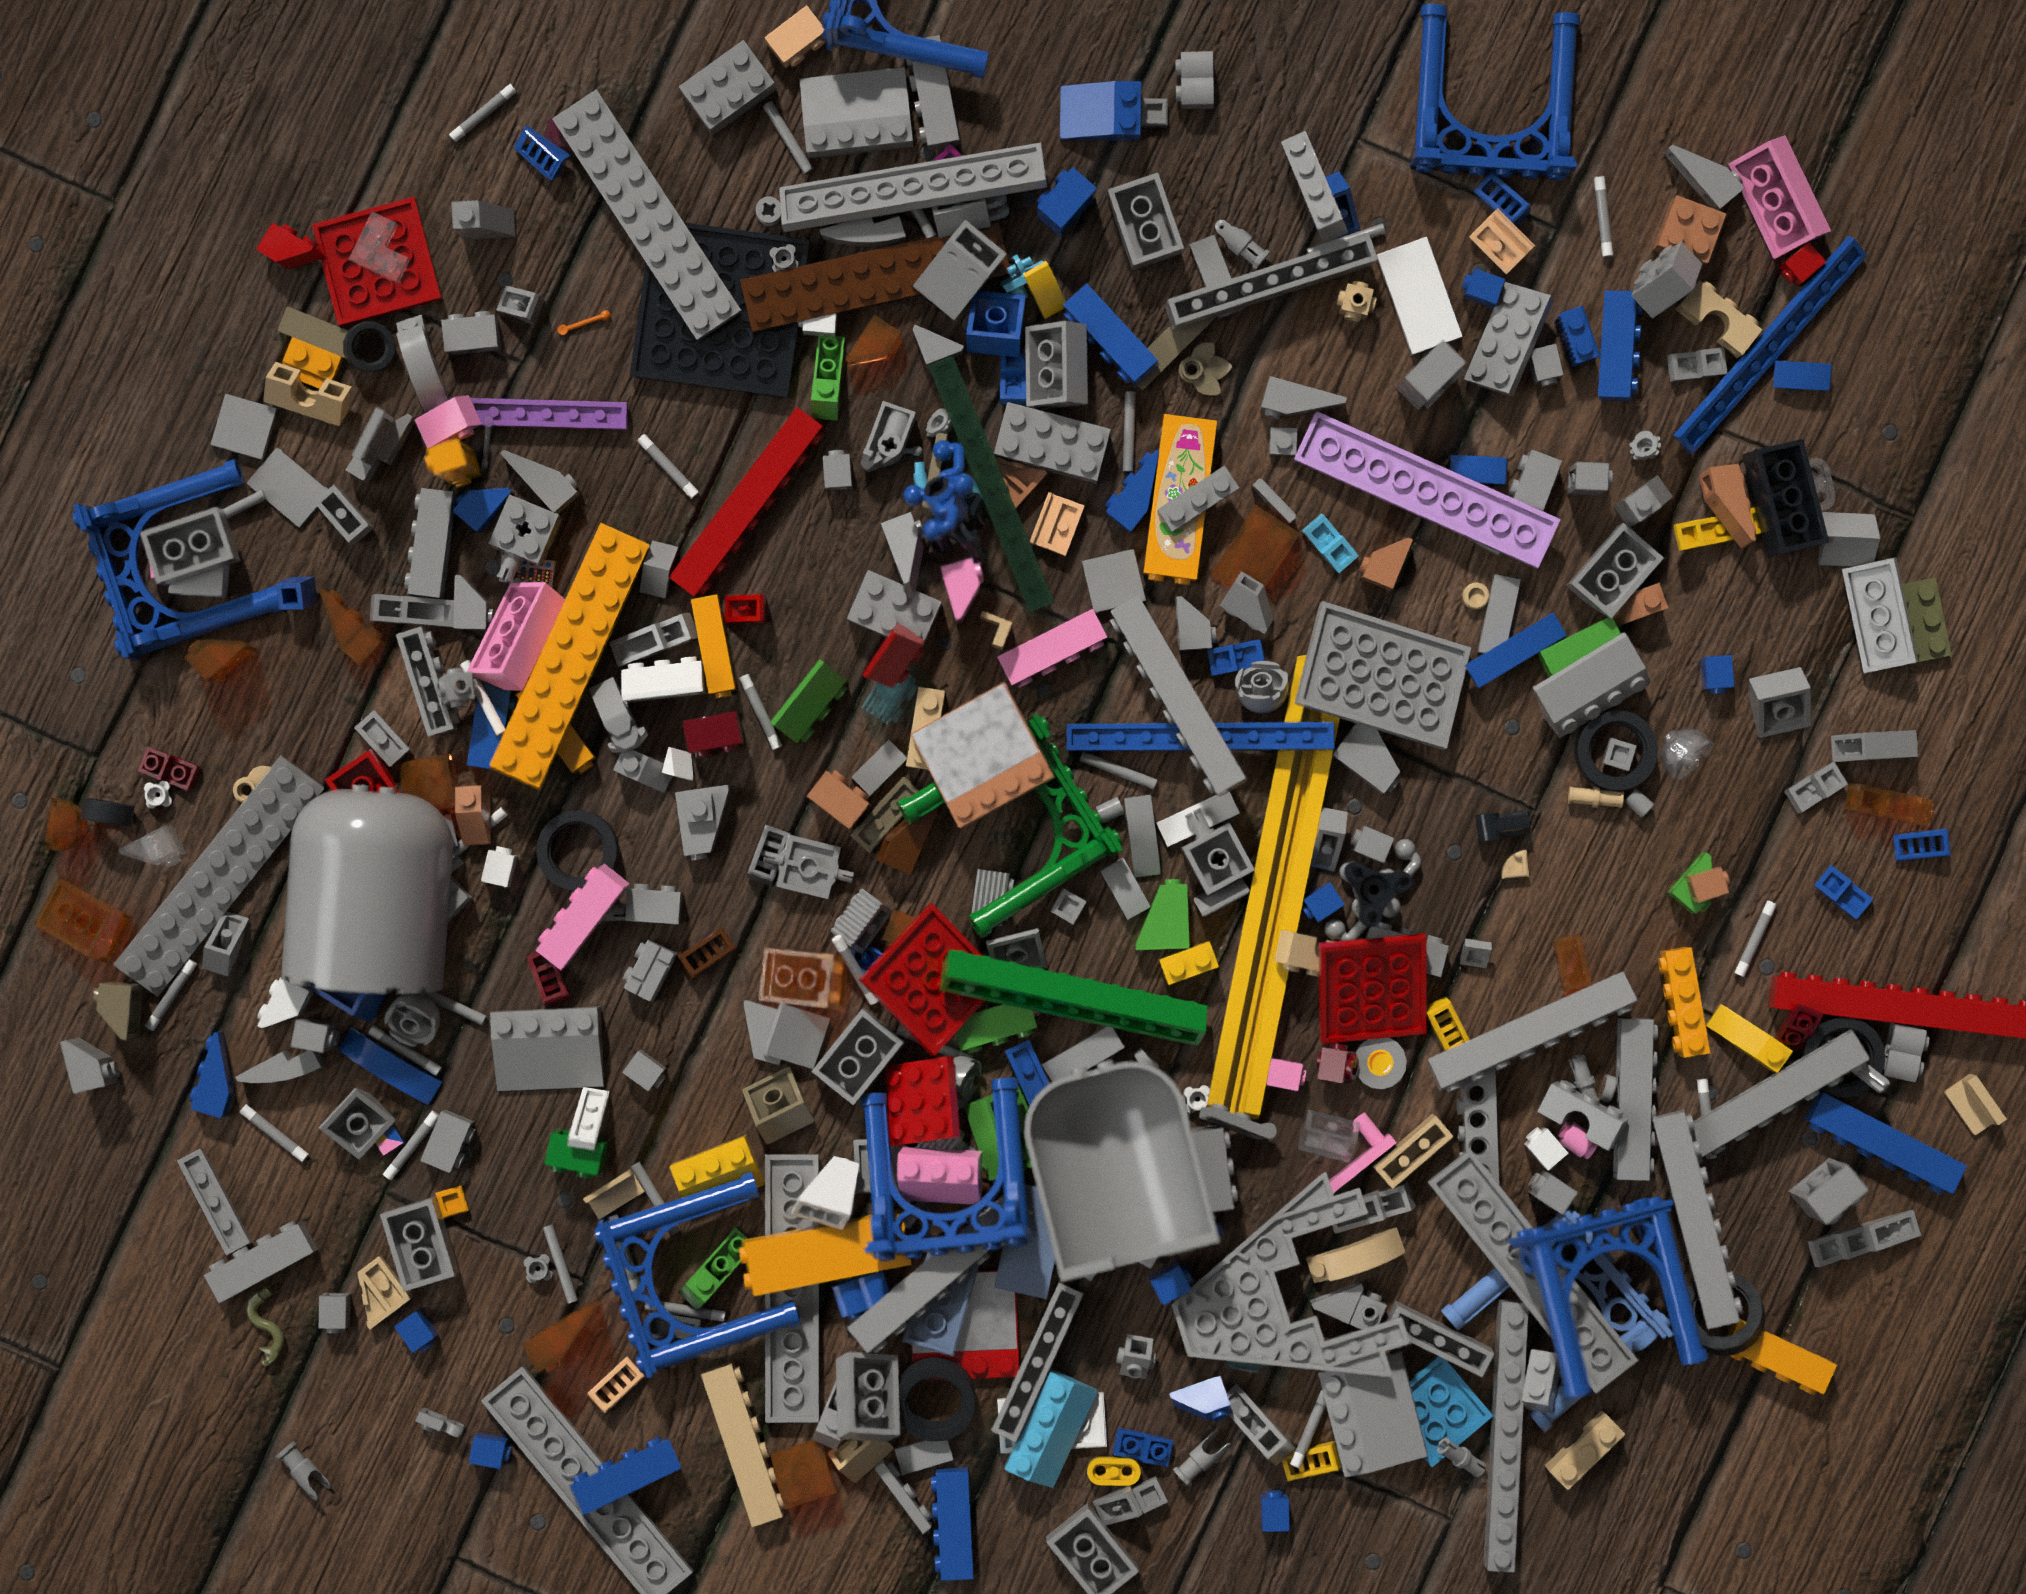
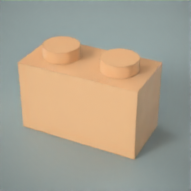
[764,5,826,69]

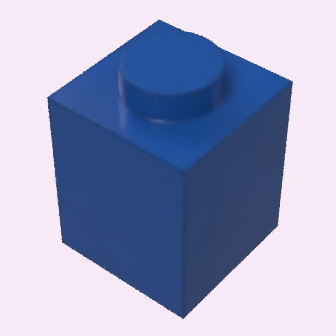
[1461,268,1505,308]
[276,576,318,610]
[1700,655,1734,694]
[1301,882,1345,922]
[394,1308,438,1353]
[469,1432,512,1469]
[1260,1490,1289,1532]

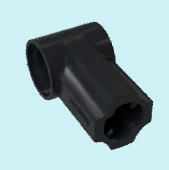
[1475,811,1531,842]

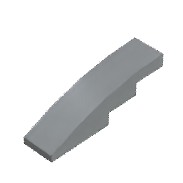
[1807,1210,1921,1267]

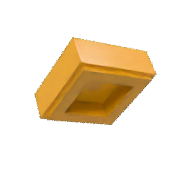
[435,1185,470,1219]

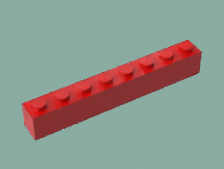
[669,407,824,598]

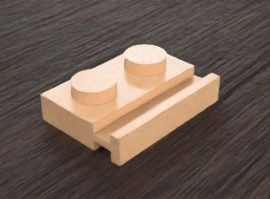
[1469,208,1535,274]
[1030,492,1084,556]

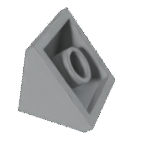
[1819,512,1880,567]
[986,928,1048,969]
[319,1088,395,1159]

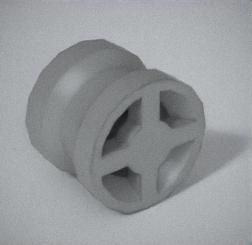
[756,196,781,226]

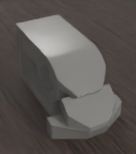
[861,401,916,472]
[589,677,648,753]

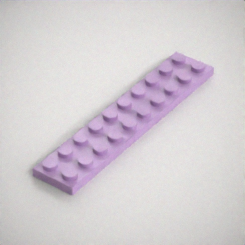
[1294,411,1561,569]

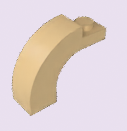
[1306,1227,1406,1283]

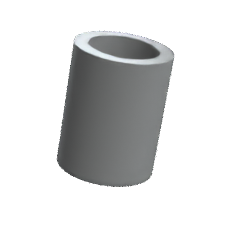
[1623,788,1654,817]
[1096,797,1125,824]

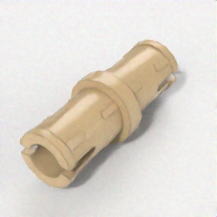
[1568,786,1624,808]

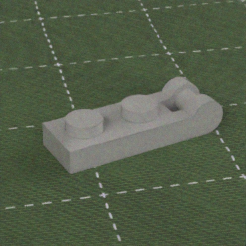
[1199,1104,1277,1140]

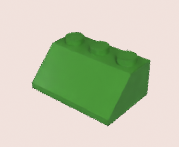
[770,660,848,744]
[964,1085,1032,1181]

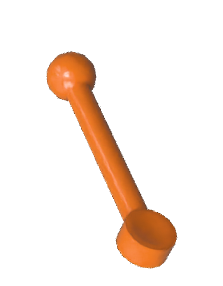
[558,310,611,336]

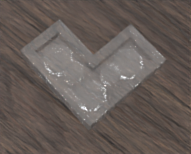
[349,212,410,283]

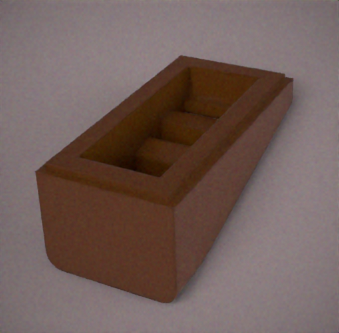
[676,927,737,980]

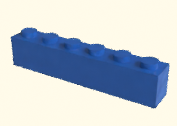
[1804,1092,1967,1195]

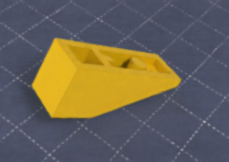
[1706,1004,1793,1073]

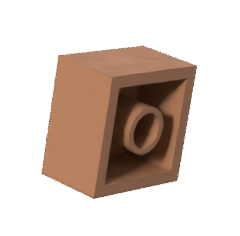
[1653,195,1726,269]
[807,770,871,829]

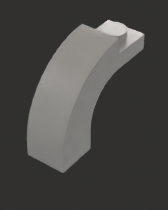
[396,315,449,412]

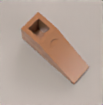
[1699,464,1756,548]

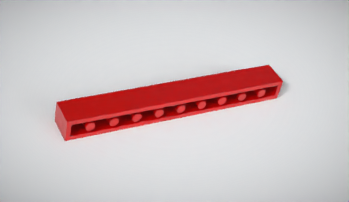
[1768,971,2026,1039]

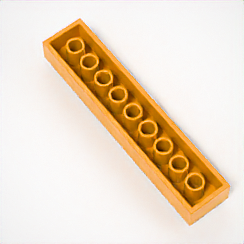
[489,523,650,790]

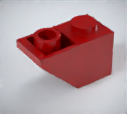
[256,222,324,270]

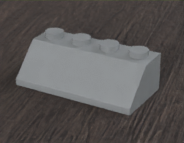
[1533,632,1651,738]

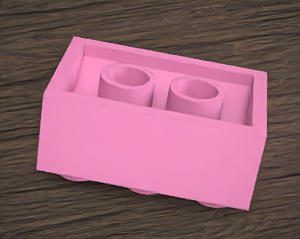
[941,558,984,624]
[897,1147,983,1204]

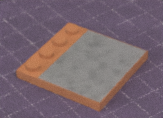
[911,682,1055,829]

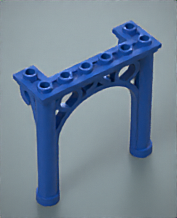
[822,0,989,79]
[1410,4,1580,181]
[72,459,285,661]
[860,1078,1034,1262]
[594,1172,801,1378]
[1508,1196,1708,1398]

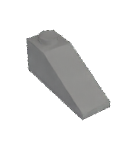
[1664,144,1744,211]
[1260,376,1347,419]
[500,450,580,514]
[881,512,924,599]
[1226,1384,1296,1466]

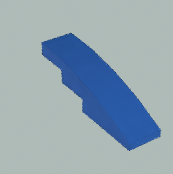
[1464,613,1567,688]

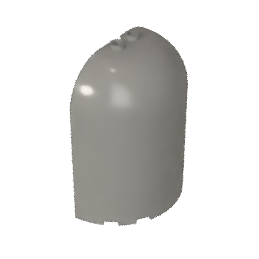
[281,785,453,993]
[1025,1060,1220,1282]

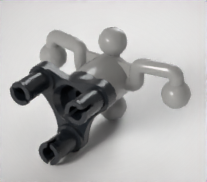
[1324,839,1421,941]

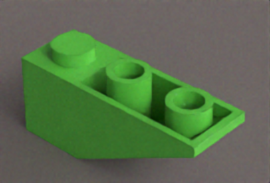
[811,335,845,421]
[678,1228,748,1310]

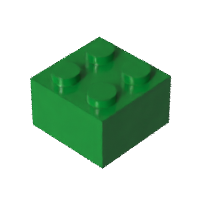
[544,1128,610,1179]

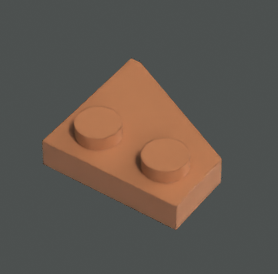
[974,456,1047,512]

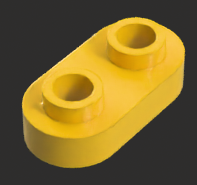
[1087,1457,1141,1486]

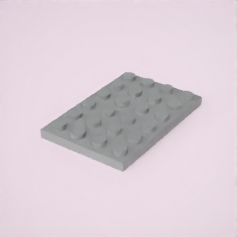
[1294,601,1471,750]

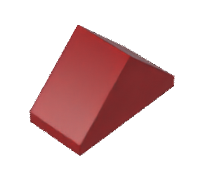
[725,594,767,624]

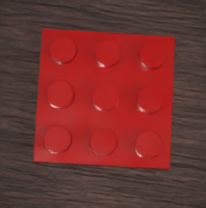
[885,1056,960,1146]

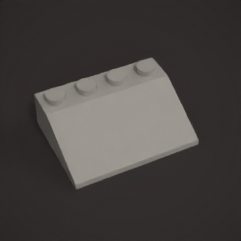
[800,67,914,159]
[490,1006,604,1091]
[1318,1351,1428,1477]

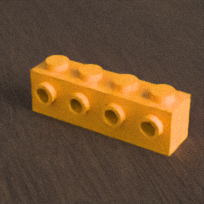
[425,439,482,488]
[1658,947,1710,1058]
[1725,1319,1837,1395]

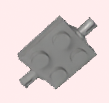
[763,834,854,899]

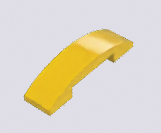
[1673,507,1761,551]

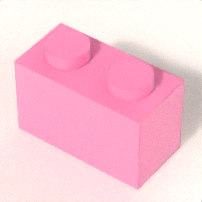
[415,395,482,448]

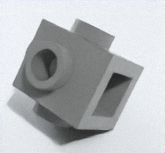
[437,668,478,708]
[1116,1334,1156,1379]

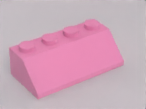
[1728,135,1831,259]
[467,582,565,690]

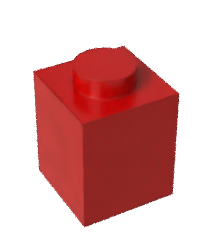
[1779,242,1826,287]

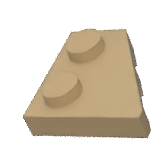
[358,1255,413,1330]

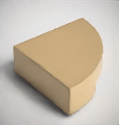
[1501,850,1529,879]

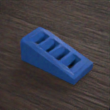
[514,125,570,181]
[1473,172,1532,227]
[1893,828,1951,861]

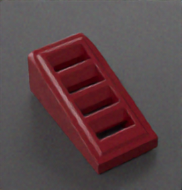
[526,952,572,1009]

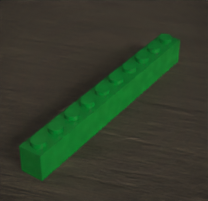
[940,949,1207,1046]

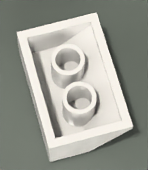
[622,657,707,703]

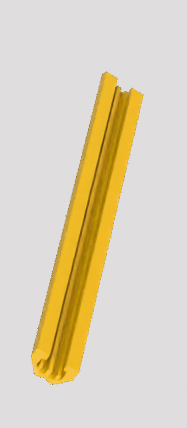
[1206,655,1340,1120]

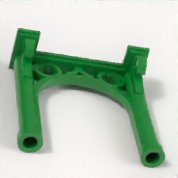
[896,713,1123,938]

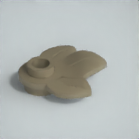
[1179,343,1232,396]

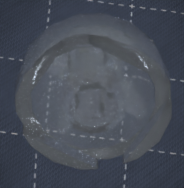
[1661,728,1714,780]

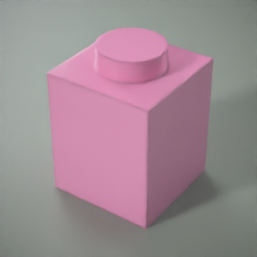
[1266,1057,1306,1091]

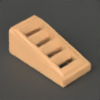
[587,1357,645,1414]

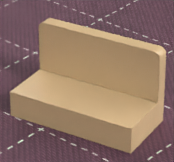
[980,611,1012,650]
[1944,1074,2007,1135]
[583,1169,645,1219]
[827,1439,894,1483]

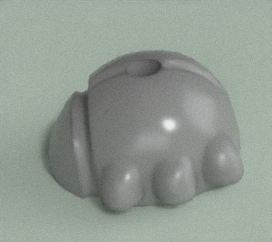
[926,408,953,437]
[1629,431,1662,460]

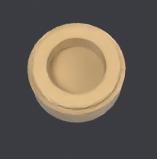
[1462,583,1490,610]

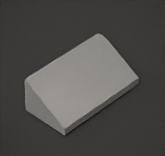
[1193,877,1250,917]

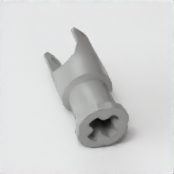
[1215,220,1270,270]
[1173,1430,1231,1487]
[275,1441,331,1500]

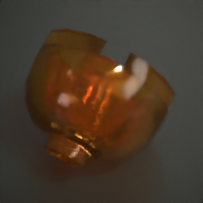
[45,797,88,851]

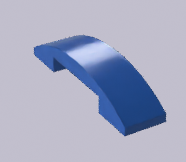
[338,1026,442,1105]

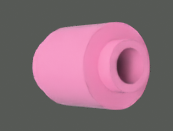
[1557,1121,1598,1159]

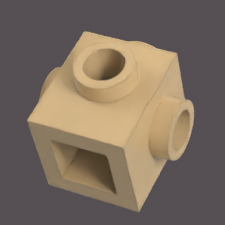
[1336,281,1377,322]

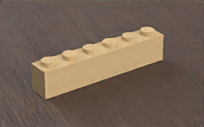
[701,1360,787,1527]

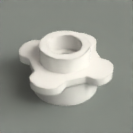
[144,781,172,809]
[1184,1085,1210,1113]

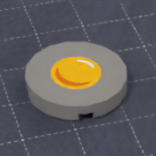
[1355,1037,1407,1089]

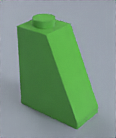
[1135,879,1190,950]

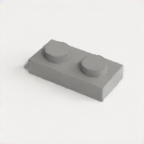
[354,710,411,767]

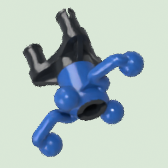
[903,440,992,563]

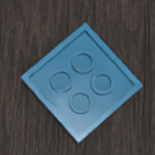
[1409,1355,1493,1467]

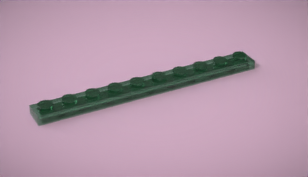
[928,355,1054,613]

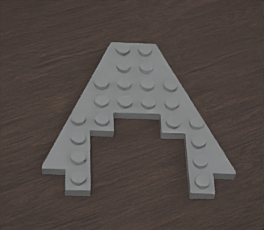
[1172,1172,1410,1377]

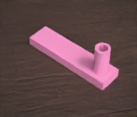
[1329,1112,1396,1193]

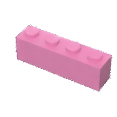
[998,609,1107,688]
[536,864,630,970]

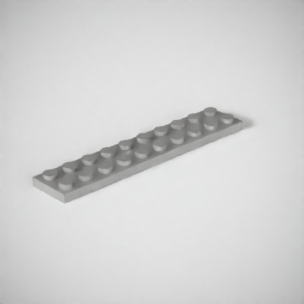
[552,89,742,341]
[779,143,1047,232]
[114,755,324,997]
[1428,1149,1638,1393]
[765,1154,819,1423]
[481,1365,693,1594]

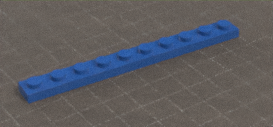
[1673,236,1868,454]
[1066,722,1334,752]

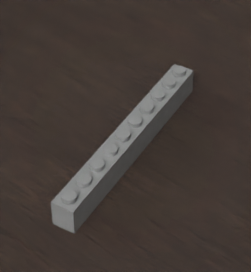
[1483,1298,1528,1572]

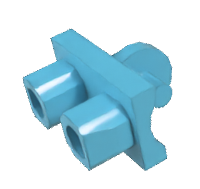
[1000,255,1043,298]

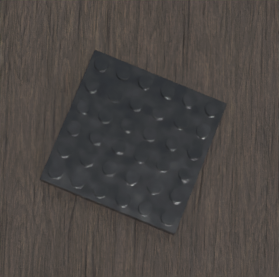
[630,222,810,399]

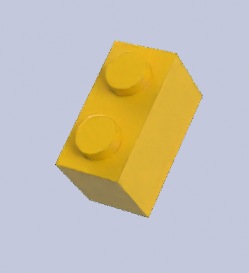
[1158,941,1219,985]

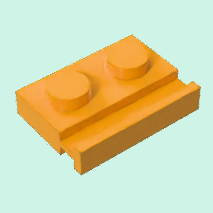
[282,337,343,389]

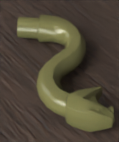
[246,1285,284,1367]

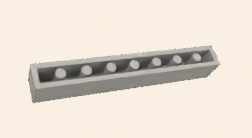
[1164,234,1378,330]
[1110,595,1247,797]
[1426,972,1637,1093]
[1690,1029,1870,1164]
[1653,1109,1743,1329]
[847,1195,1033,1353]

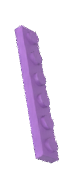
[470,398,628,430]

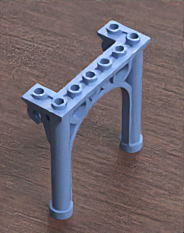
[1441,1207,1673,1433]

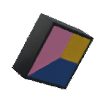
[374,1122,407,1157]

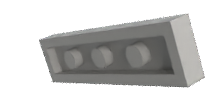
[177,1148,252,1255]

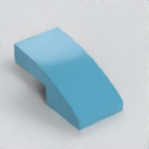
[1302,514,1359,573]

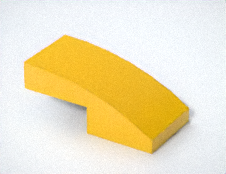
[1023,261,1066,319]

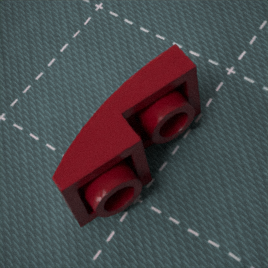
[138,746,202,792]
[1775,1004,1823,1050]

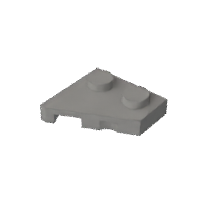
[744,1000,781,1065]

